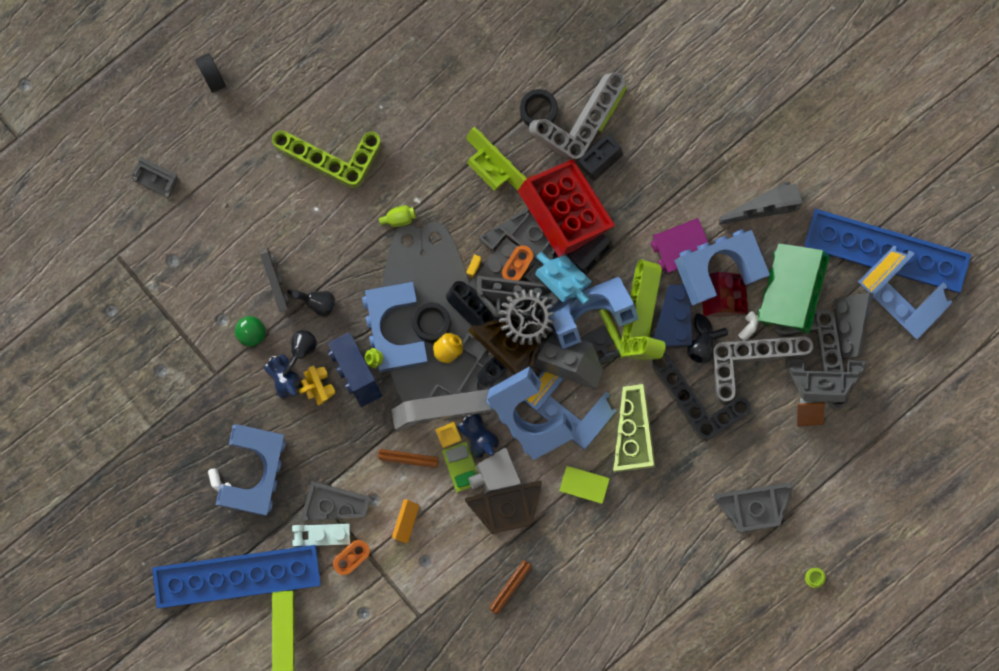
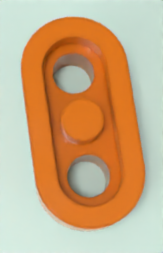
[502,245,533,281]
[333,540,370,575]

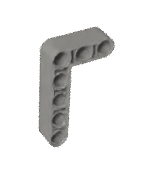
[529,72,625,159]
[712,337,813,404]
[391,389,495,430]

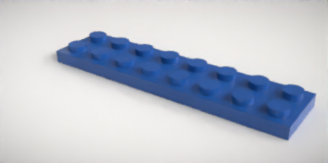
[804,209,971,294]
[152,545,321,609]

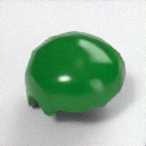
[234,316,266,347]

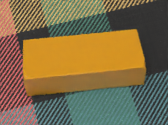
[392,499,419,543]

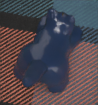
[264,354,303,398]
[458,414,499,458]

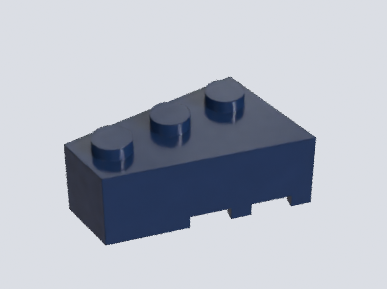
[653,284,692,349]
[328,332,383,408]

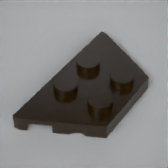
[468,319,539,375]
[464,481,542,534]

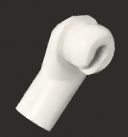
[738,311,759,341]
[208,468,231,492]

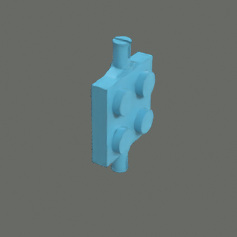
[535,252,592,305]

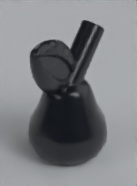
[287,289,335,317]
[687,313,728,363]
[282,330,317,377]

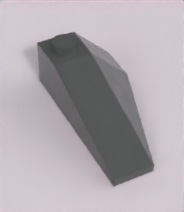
[718,182,802,224]

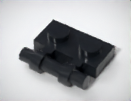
[581,326,620,366]

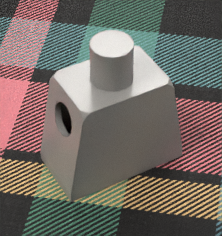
[468,448,521,493]

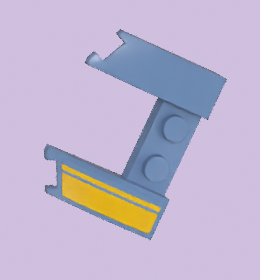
[858,246,952,339]
[523,371,616,451]

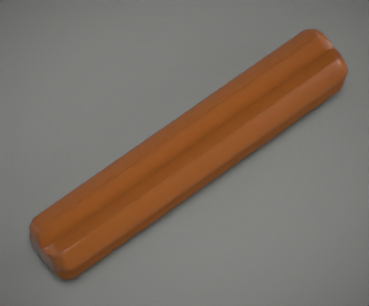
[378,449,439,468]
[489,560,532,614]

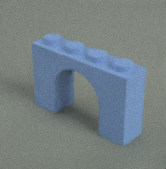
[674,229,770,306]
[548,277,638,349]
[362,282,428,373]
[487,367,576,460]
[216,424,286,516]

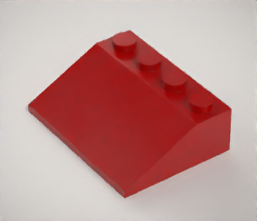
[518,159,615,258]

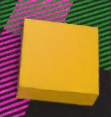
[466,254,482,278]
[435,422,462,449]

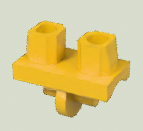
[299,366,335,406]

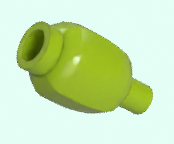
[379,205,416,227]

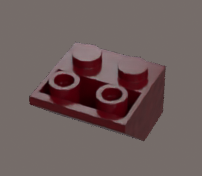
[702,272,748,317]

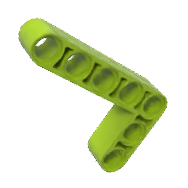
[272,130,381,188]
[620,259,665,361]
[272,590,295,671]

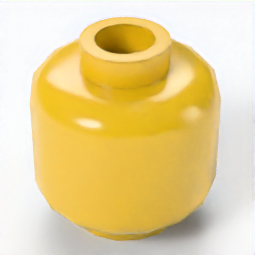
[433,333,463,363]

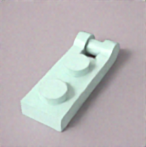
[292,524,350,547]

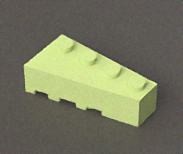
[613,384,656,473]

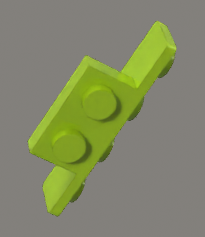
[466,127,527,191]

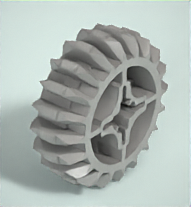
[499,289,554,345]

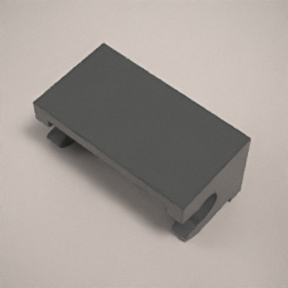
[132,157,179,198]

